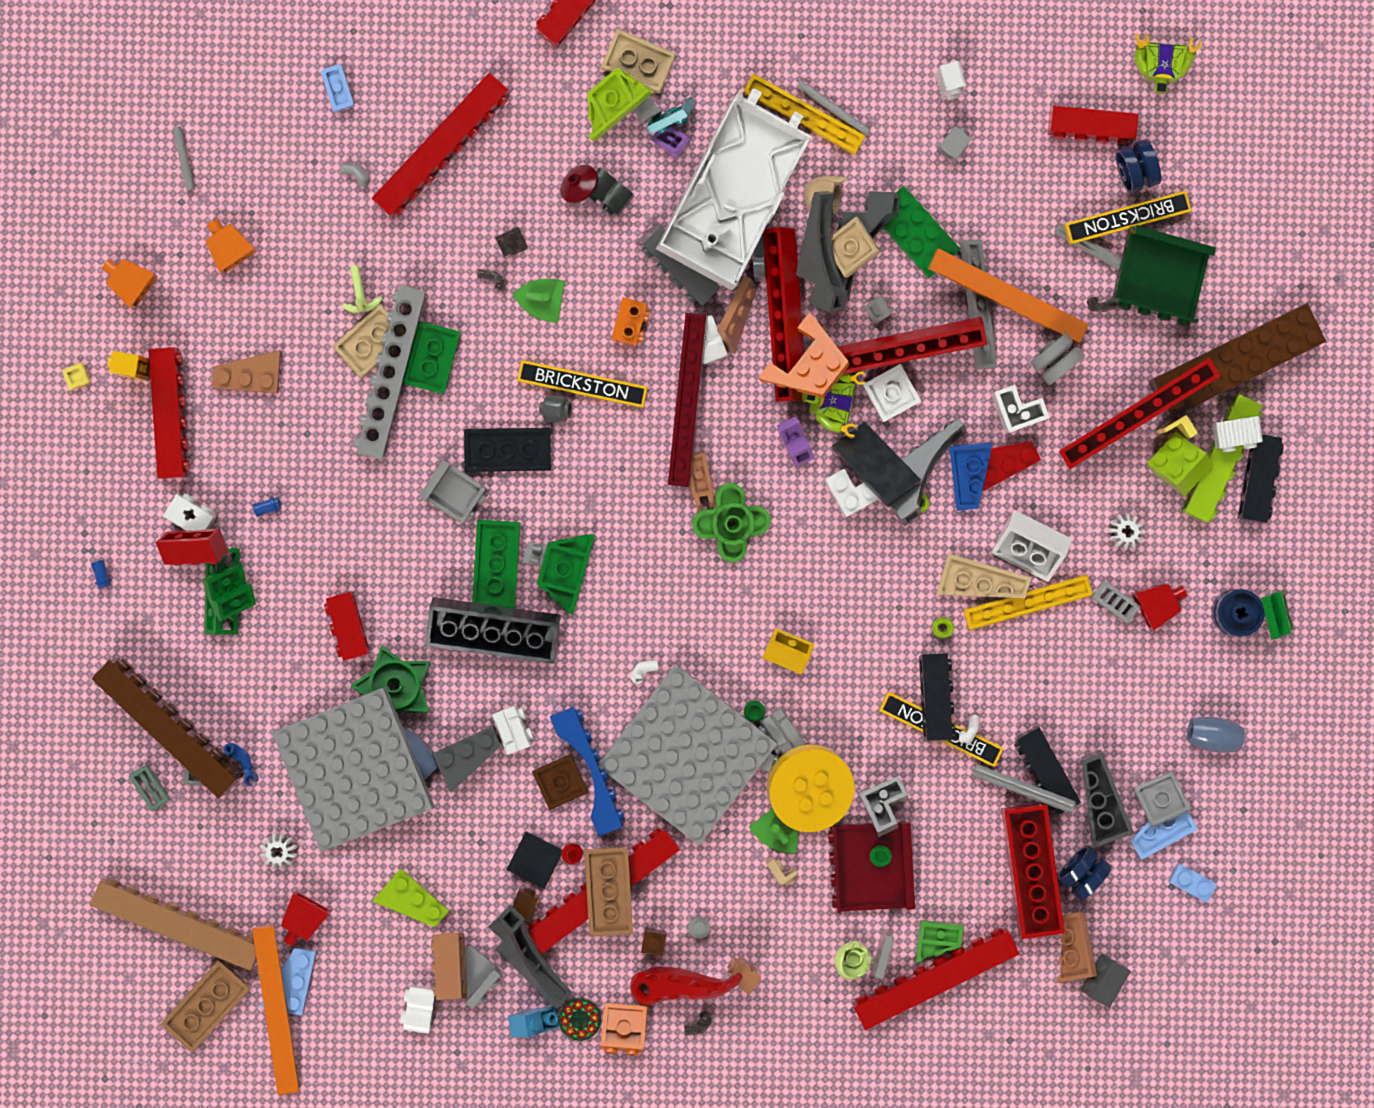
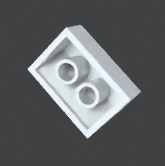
[991,510,1072,582]

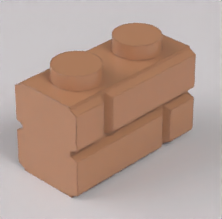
[727,956,761,994]

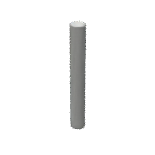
[173,126,195,191]

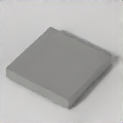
[1133,771,1192,828]
[871,929,894,979]

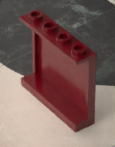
[828,821,915,914]

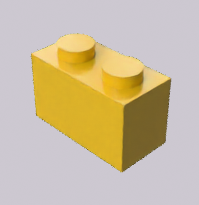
[762,627,815,675]

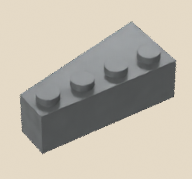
[636,224,721,306]
[1081,749,1134,848]

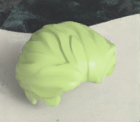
[834,941,872,980]

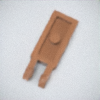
[690,452,715,512]

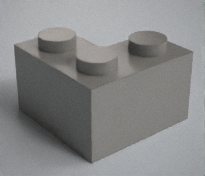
[860,776,909,837]

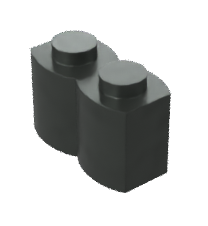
[588,167,634,216]

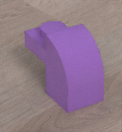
[777,416,815,467]

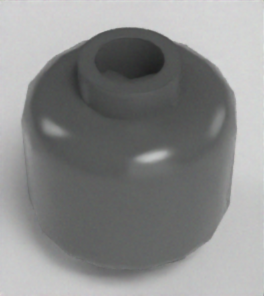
[539,395,572,423]

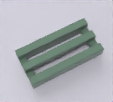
[128,764,171,812]

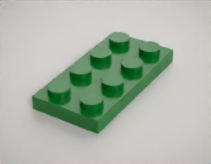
[883,186,961,279]
[472,520,520,608]

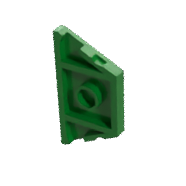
[536,534,595,614]

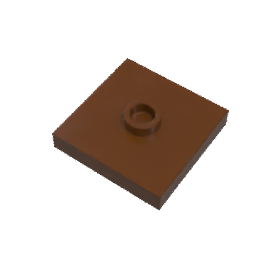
[532,753,589,811]

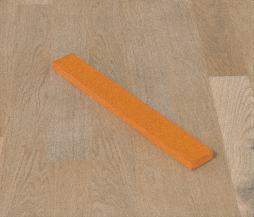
[928,248,1089,344]
[252,924,300,1095]

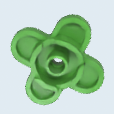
[691,482,771,562]

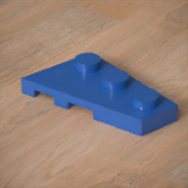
[949,442,993,511]

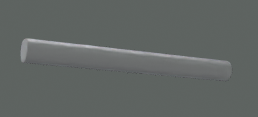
[797,80,871,136]

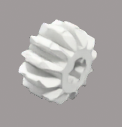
[1107,513,1145,550]
[260,833,297,870]

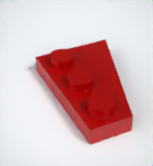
[983,441,1041,491]

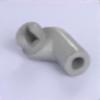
[341,163,370,187]

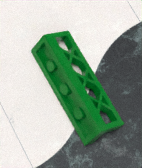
[204,548,240,635]

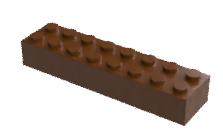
[1148,303,1327,419]
[91,658,244,799]

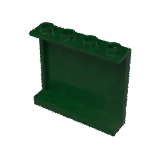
[1111,225,1216,327]

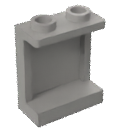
[419,460,488,524]

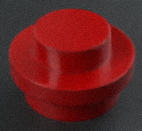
[561,843,583,865]

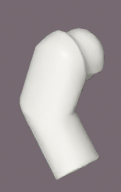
[630,660,659,684]

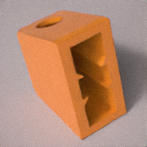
[205,219,257,274]
[102,259,159,309]

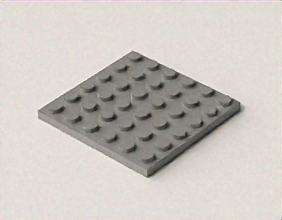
[598,664,778,846]
[272,687,435,852]

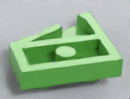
[915,920,964,962]

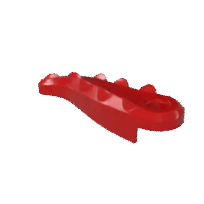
[630,966,743,1006]

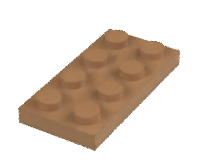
[584,846,633,937]
[160,959,252,1053]

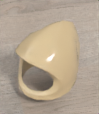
[803,176,847,215]

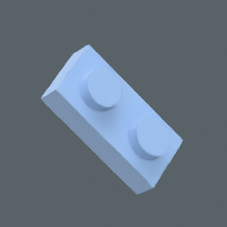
[320,64,355,113]
[1168,863,1217,903]

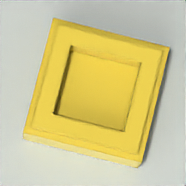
[62,362,91,391]

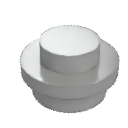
[688,917,710,939]

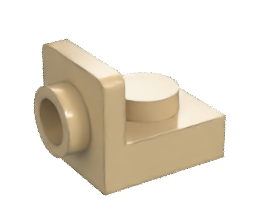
[765,857,799,886]

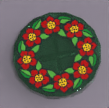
[559,997,601,1041]

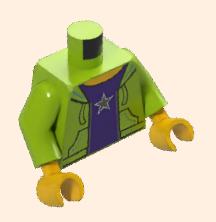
[1134,32,1202,94]
[802,372,866,438]

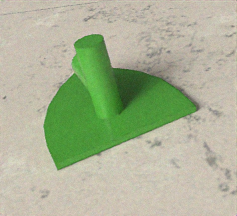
[513,279,565,323]
[749,809,798,853]

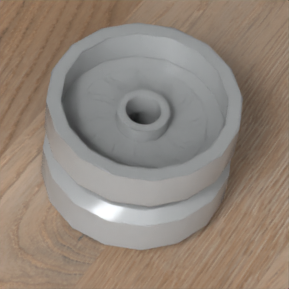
[1030,332,1086,385]

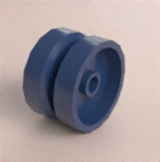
[1115,139,1162,194]
[1211,589,1265,637]
[1057,845,1112,901]

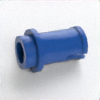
[252,496,282,517]
[91,560,112,589]

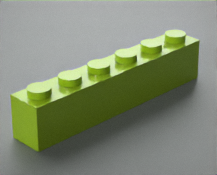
[1181,394,1262,523]

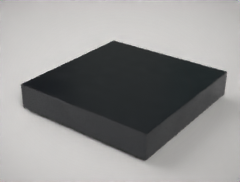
[506,831,562,889]

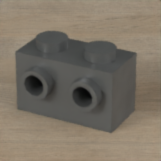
[1080,953,1131,1008]

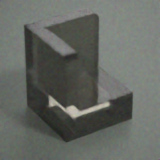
[495,227,528,259]

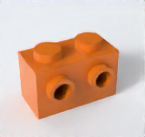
[611,297,651,347]

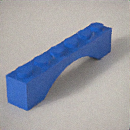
[550,706,625,837]

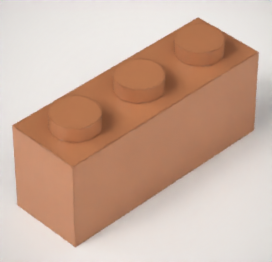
[431,933,468,1001]

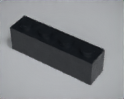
[1237,434,1284,523]
[919,653,956,742]
[1014,726,1081,815]

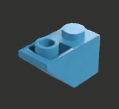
[508,1006,560,1038]

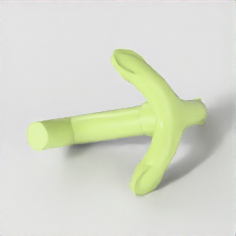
[342,265,383,313]

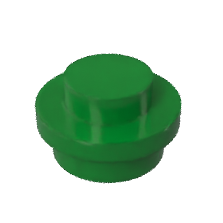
[744,701,765,722]
[870,845,891,867]

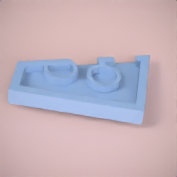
[1130,812,1198,860]
[260,947,317,1016]

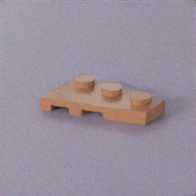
[717,276,756,354]
[212,350,281,394]
[1057,912,1097,983]

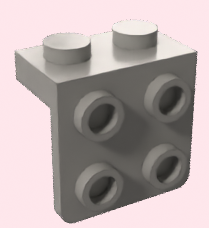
[465,945,502,1009]

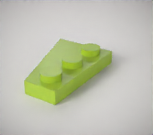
[373,868,449,927]

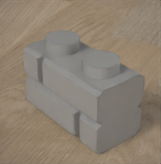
[759,706,806,755]

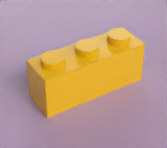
[107,351,150,382]

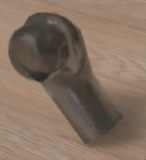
[477,269,508,292]
[1086,297,1118,312]
[684,1011,712,1036]

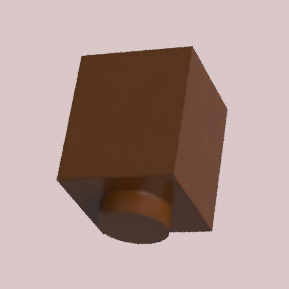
[512,887,539,923]
[641,927,666,956]

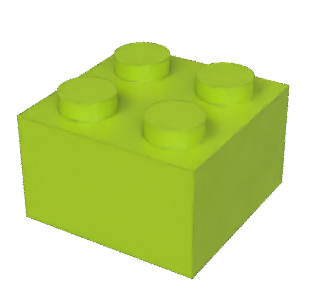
[1147,432,1214,497]

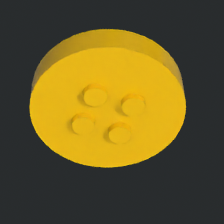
[767,744,855,832]

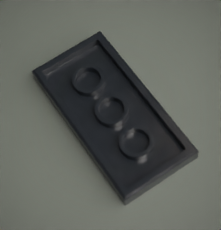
[832,422,921,507]
[464,428,551,472]

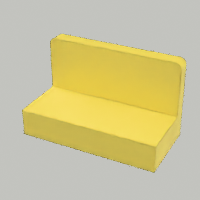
[1156,415,1198,439]

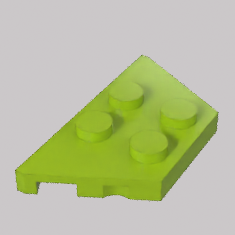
[587,68,654,141]

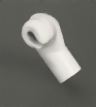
[959,715,980,744]

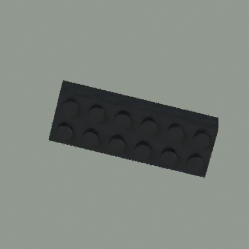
[425,597,561,664]

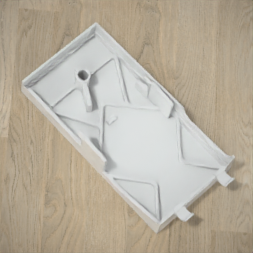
[656,88,812,291]

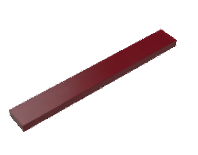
[668,313,708,487]

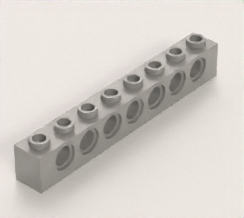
[354,285,426,460]

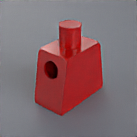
[1132,583,1188,631]
[281,891,331,947]

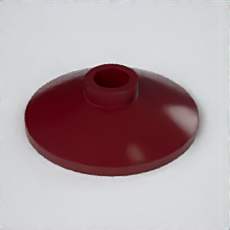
[560,165,598,204]

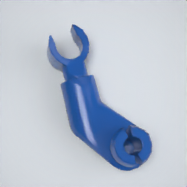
[223,743,259,786]

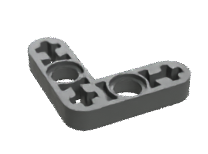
[753,233,766,282]

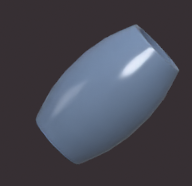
[1187,717,1245,753]
[403,727,438,779]

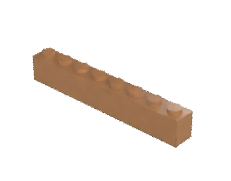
[90,877,257,971]

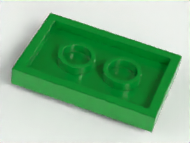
[402,321,461,395]

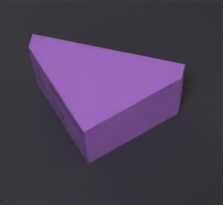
[651,126,691,160]

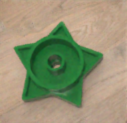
[351,646,430,715]

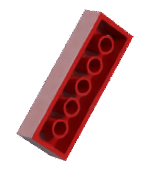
[1001,802,1065,939]

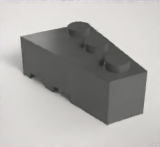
[433,725,502,793]

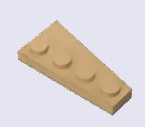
[936,553,1031,598]

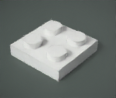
[862,364,921,422]

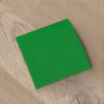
[202,562,256,621]
[1261,590,1294,640]

